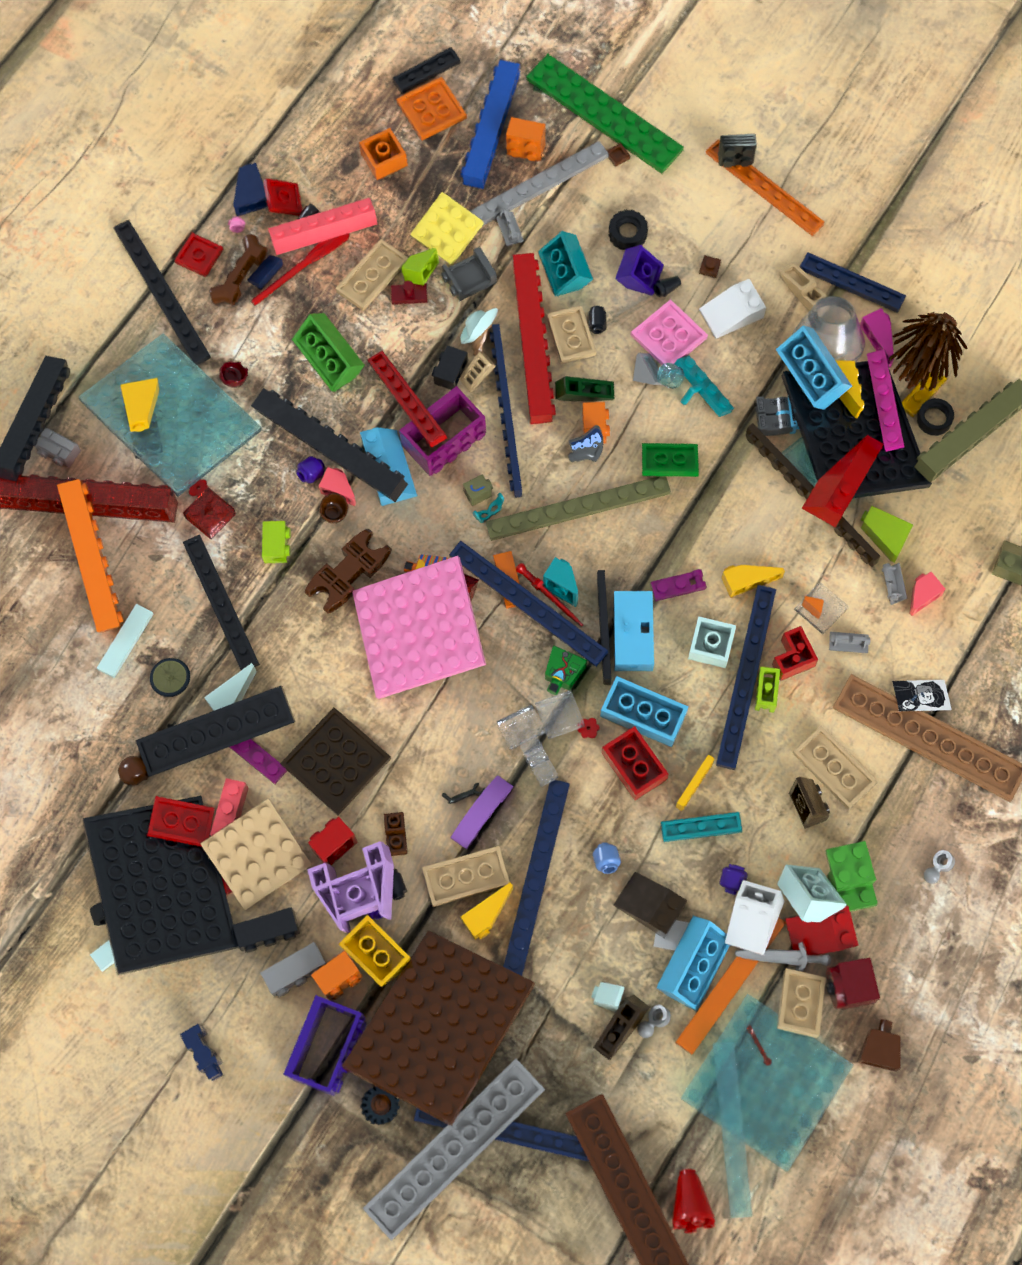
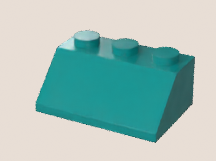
[538,231,593,296]

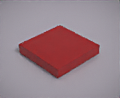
[263,178,303,216]
[174,233,224,278]

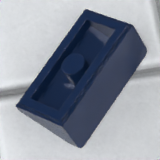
[247,254,283,290]

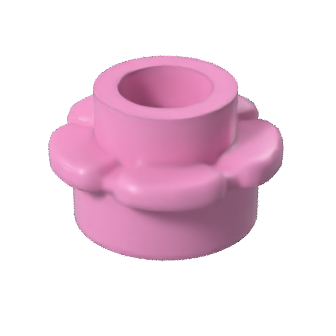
[228,217,246,233]

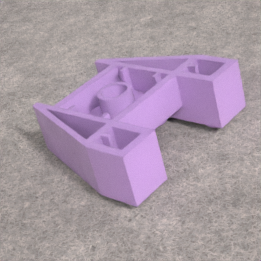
[308,841,394,934]

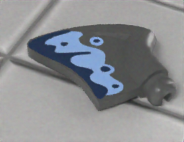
[568,425,604,462]

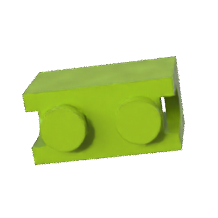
[262,521,291,563]
[755,667,780,713]

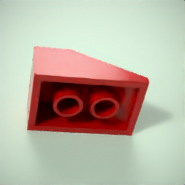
[785,905,859,955]

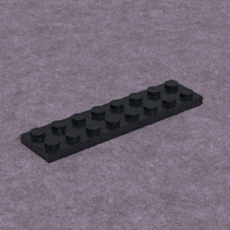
[135,685,296,777]

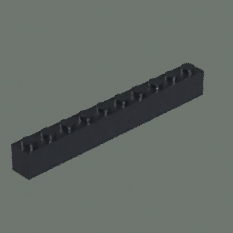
[251,388,408,502]

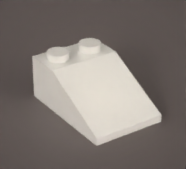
[699,279,766,339]

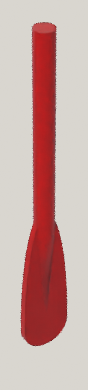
[251,233,350,306]

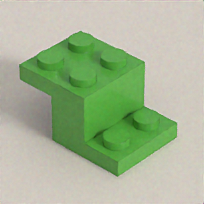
[825,841,878,912]

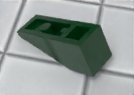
[555,376,615,402]

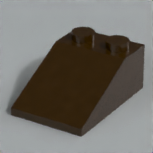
[789,777,830,829]
[613,872,687,939]

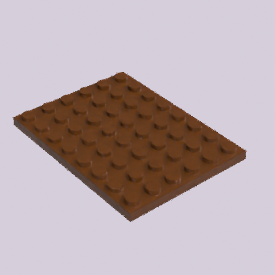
[342,930,535,1126]

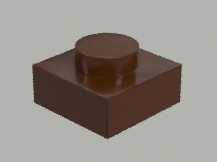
[699,255,721,278]

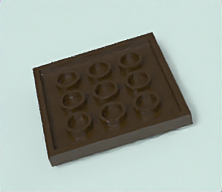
[280,707,391,816]

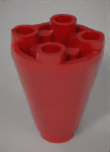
[672,1169,715,1233]

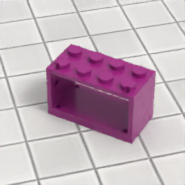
[399,386,486,476]

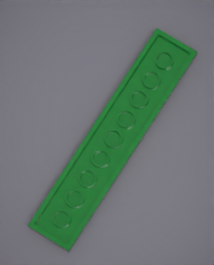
[526,54,684,174]

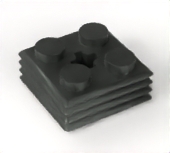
[718,134,757,168]

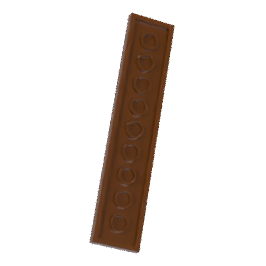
[565,1093,689,1265]

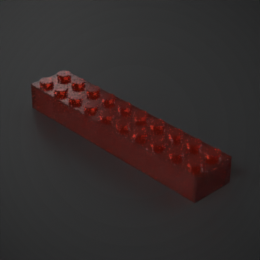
[0,474,178,523]

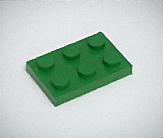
[642,443,699,477]

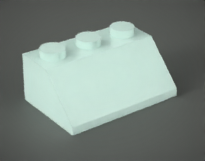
[777,865,846,922]

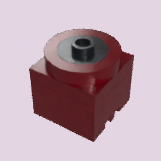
[826,957,881,1010]

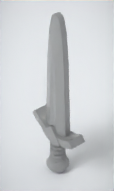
[735,942,831,972]

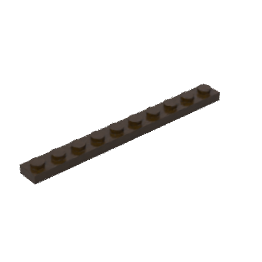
[746,423,880,567]

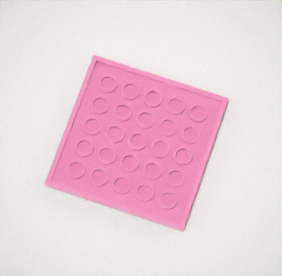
[352,556,486,699]

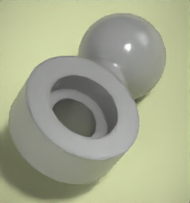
[924,850,955,884]
[637,1005,671,1038]

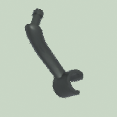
[442,783,485,804]

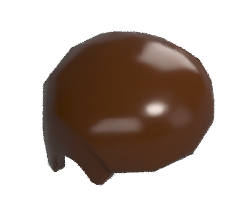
[319,493,348,524]
[118,756,149,786]

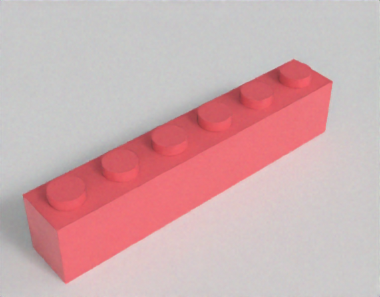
[268,198,378,255]

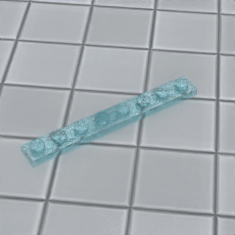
[712,1042,752,1218]

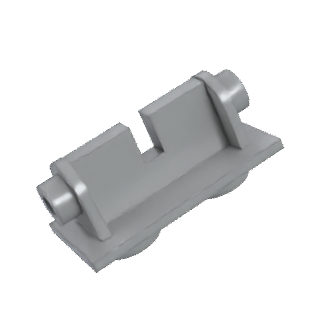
[496,208,524,246]
[882,563,908,605]
[829,632,870,653]

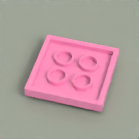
[631,299,708,371]

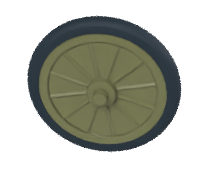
[150,658,190,697]

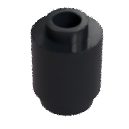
[588,306,607,334]
[392,869,407,901]

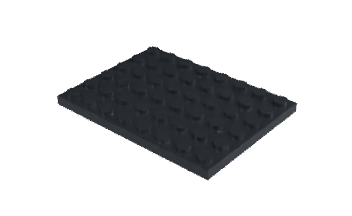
[781,361,932,499]
[82,796,238,976]

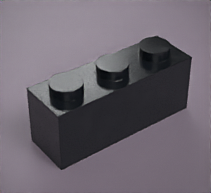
[233,907,300,953]

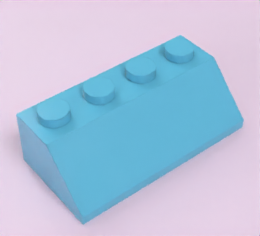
[360,427,417,506]
[656,916,730,1011]

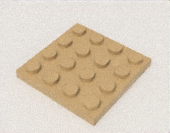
[200,798,312,910]

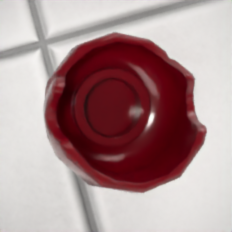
[219,361,248,388]

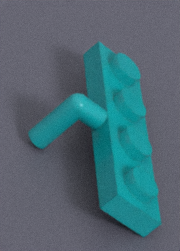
[674,355,734,417]

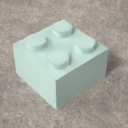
[688,616,736,668]

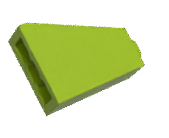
[860,506,913,563]

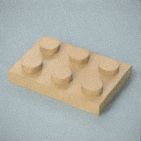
[547,305,596,364]
[777,968,826,1038]

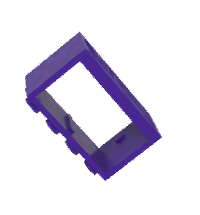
[283,995,367,1096]

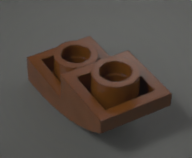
[384,812,408,856]

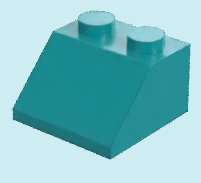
[543,557,578,607]

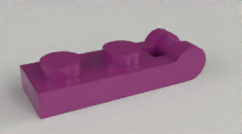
[650,569,707,602]

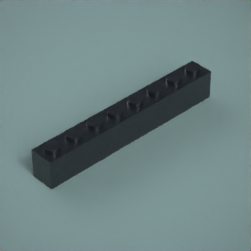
[0,356,70,481]

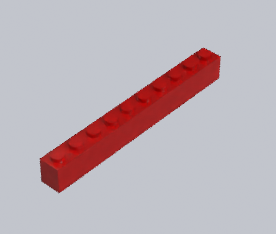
[513,253,556,424]

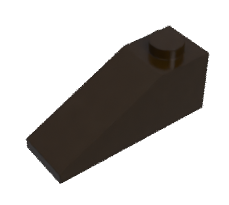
[593,995,650,1060]

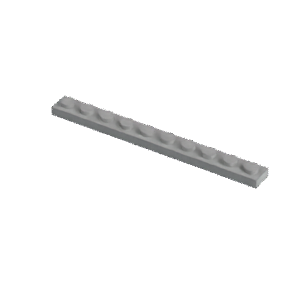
[470,141,609,226]

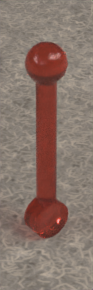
[747,1025,772,1066]

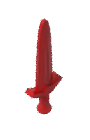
[516,563,583,627]

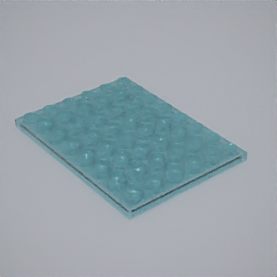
[79,334,262,497]

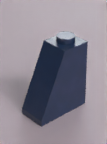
[233,163,268,217]

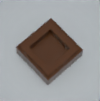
[607,143,630,167]

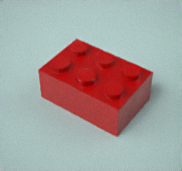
[602,726,668,801]

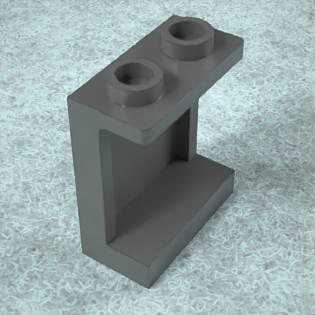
[441,246,497,301]

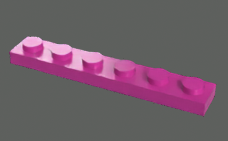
[867,349,905,452]

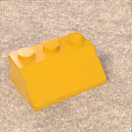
[338,915,411,987]

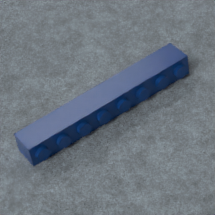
[461,60,520,189]

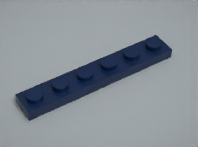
[800,252,906,313]

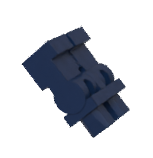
[180,1024,224,1081]

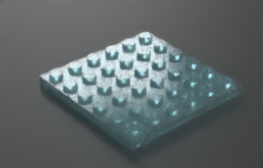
[680,994,853,1172]

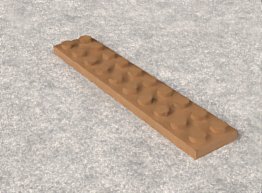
[833,674,1022,802]

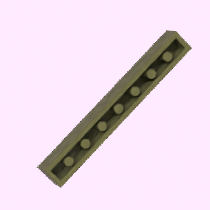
[915,379,1022,483]

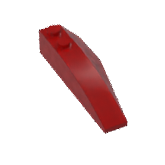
[802,435,884,527]

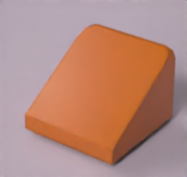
[802,596,824,619]

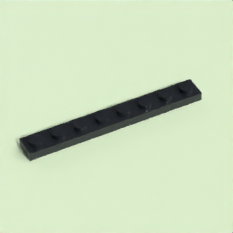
[183,534,260,670]

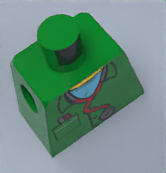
[545,646,587,695]

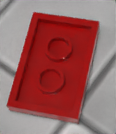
[147,796,215,847]

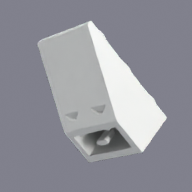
[725,880,784,955]

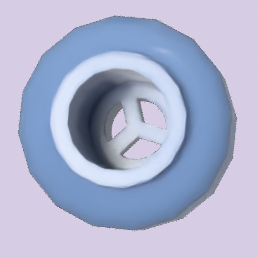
[593,843,621,874]

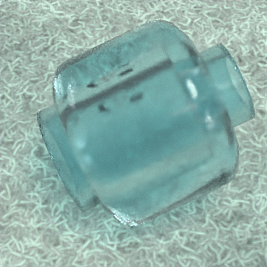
[657,363,684,389]

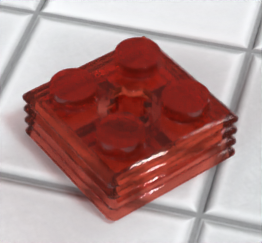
[183,488,236,539]

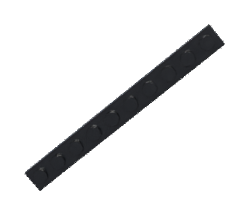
[113,220,211,366]

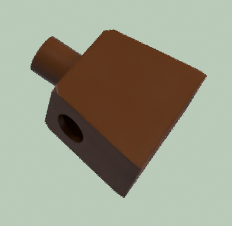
[858,1019,901,1072]

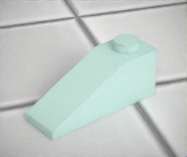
[204,663,257,711]

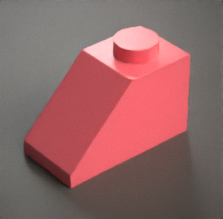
[319,467,356,506]
[910,572,945,616]

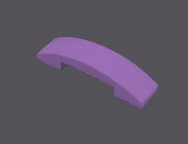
[451,775,513,850]

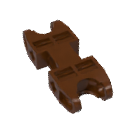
[305,529,392,614]

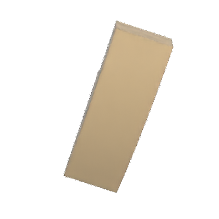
[779,263,829,315]

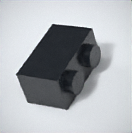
[432,345,468,390]

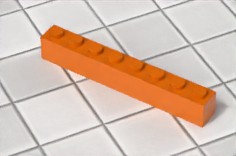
[57,479,124,633]

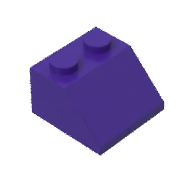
[615,245,664,295]

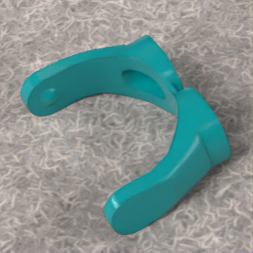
[473,493,504,523]

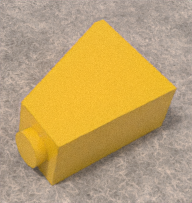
[120,378,159,432]

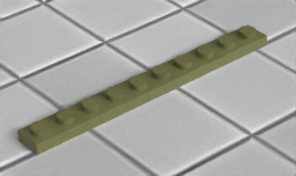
[486,476,671,541]

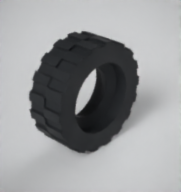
[608,209,648,250]

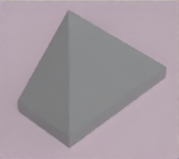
[633,353,666,385]

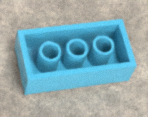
[776,325,852,410]
[600,676,689,747]

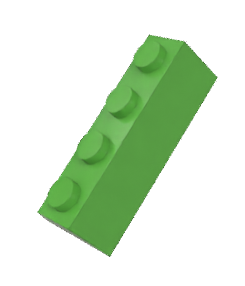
[292,313,365,392]

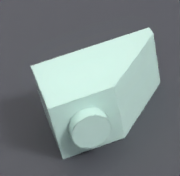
[591,982,625,1012]

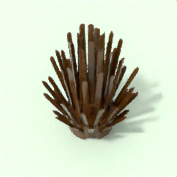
[889,312,967,391]

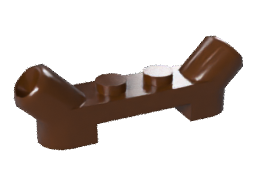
[209,234,268,305]

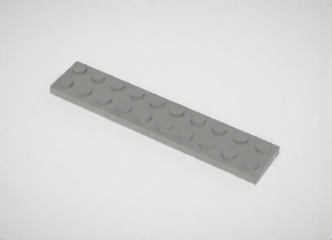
[363,1058,545,1241]

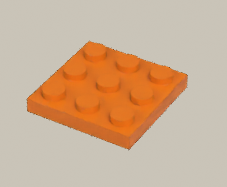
[396,77,467,141]

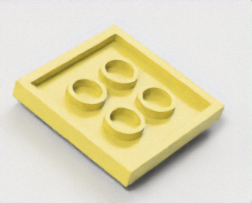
[410,192,484,266]

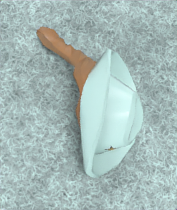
[460,308,498,372]

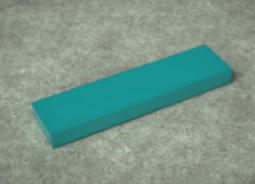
[660,812,742,842]

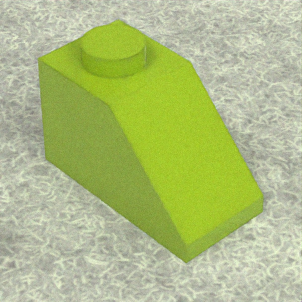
[401,248,439,286]

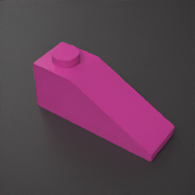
[860,308,894,368]

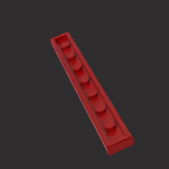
[367,350,447,448]

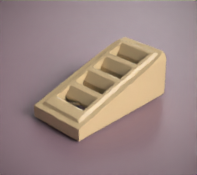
[459,352,496,392]

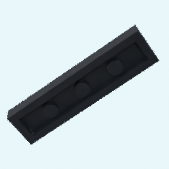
[393,47,460,94]

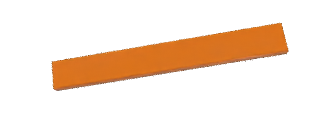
[706,139,825,236]
[675,917,786,1055]

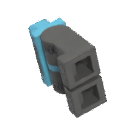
[755,397,799,436]

